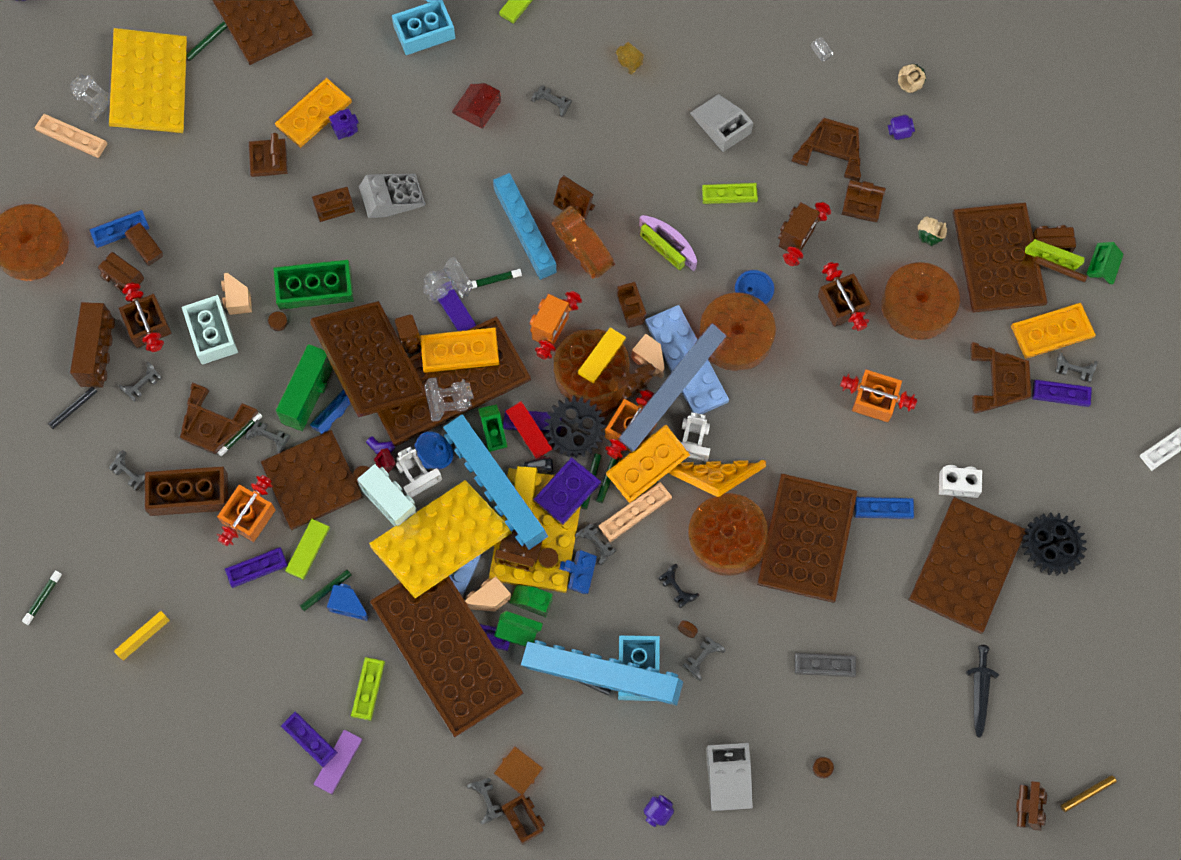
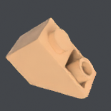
[221,273,252,315]
[631,334,665,379]
[465,576,511,612]

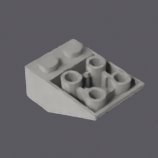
[690,94,753,152]
[359,174,426,218]
[706,743,753,811]

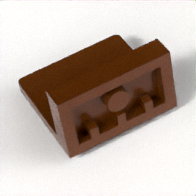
[494,530,543,573]

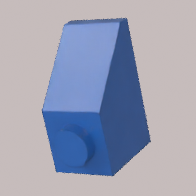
[327,584,369,621]

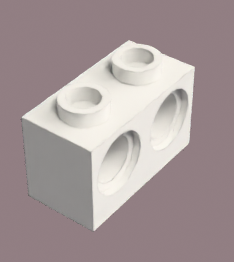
[939,465,982,498]

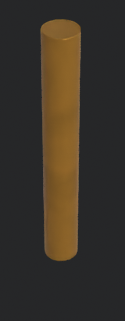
[1061,775,1117,812]

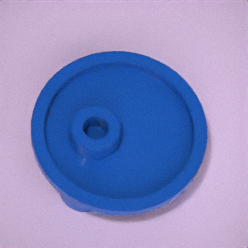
[735,270,774,308]
[414,432,453,469]

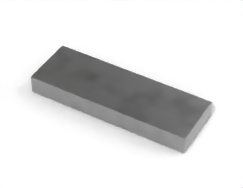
[795,653,856,677]

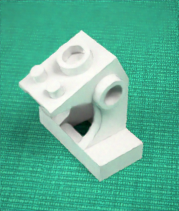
[681,412,710,462]
[395,447,442,498]

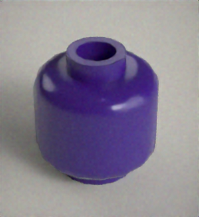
[888,114,915,140]
[644,795,674,827]

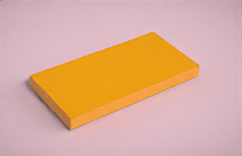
[275,78,352,148]
[1011,303,1096,359]
[420,328,499,373]
[606,425,690,503]

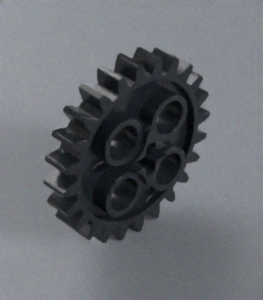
[544,395,607,458]
[1021,512,1087,576]

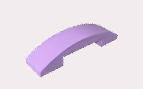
[639,215,697,271]

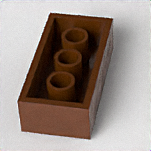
[70,302,115,388]
[145,466,228,516]

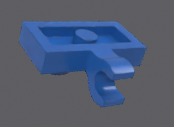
[559,550,597,594]

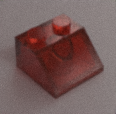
[452,83,501,129]

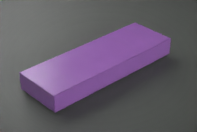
[314,730,363,795]

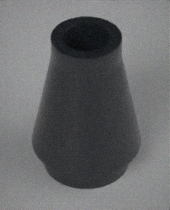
[524,456,553,475]

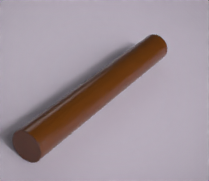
[1034,256,1087,282]

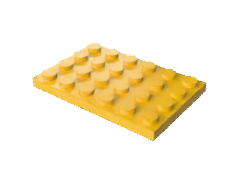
[109,28,187,133]
[489,468,581,593]
[369,480,512,598]

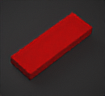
[505,401,553,459]

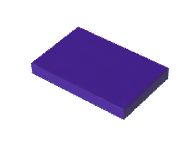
[533,457,601,525]

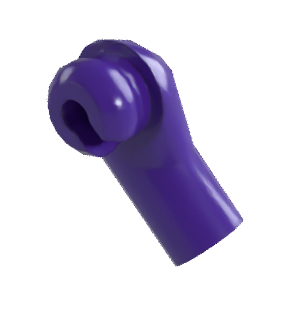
[366,436,395,454]

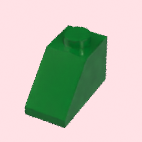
[478,404,508,452]
[509,585,553,618]

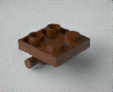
[249,133,288,177]
[553,175,595,223]
[841,180,886,223]
[1016,781,1047,831]

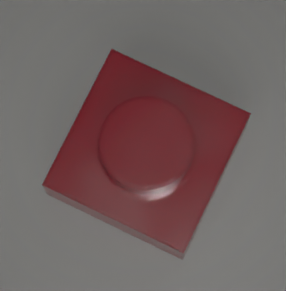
[374,448,396,473]

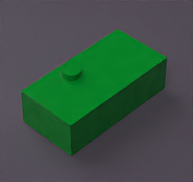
[273,260,354,310]
[276,344,333,432]

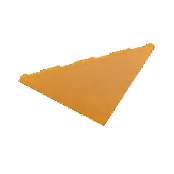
[668,460,766,497]

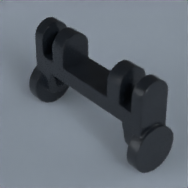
[658,564,700,608]

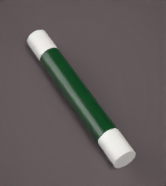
[466,269,522,290]
[217,412,262,457]
[22,570,62,625]

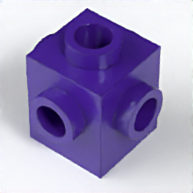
[329,108,359,140]

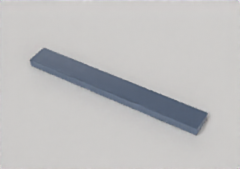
[618,323,726,452]

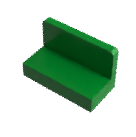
[1086,242,1124,284]
[495,611,543,647]

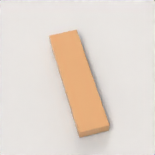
[35,114,107,158]
[598,482,672,542]

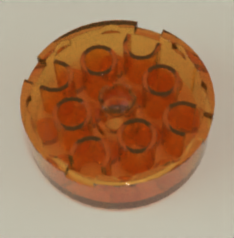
[0,204,69,281]
[551,205,616,279]
[881,262,960,340]
[699,293,776,371]
[554,329,630,407]
[688,493,769,576]

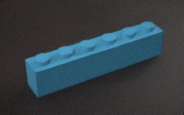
[493,173,557,280]

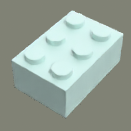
[182,295,238,365]
[357,464,417,527]

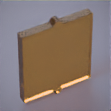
[494,747,543,795]

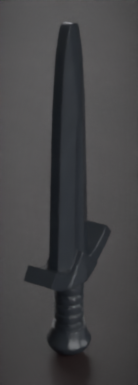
[966,644,999,738]

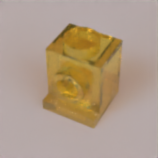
[615,42,644,75]

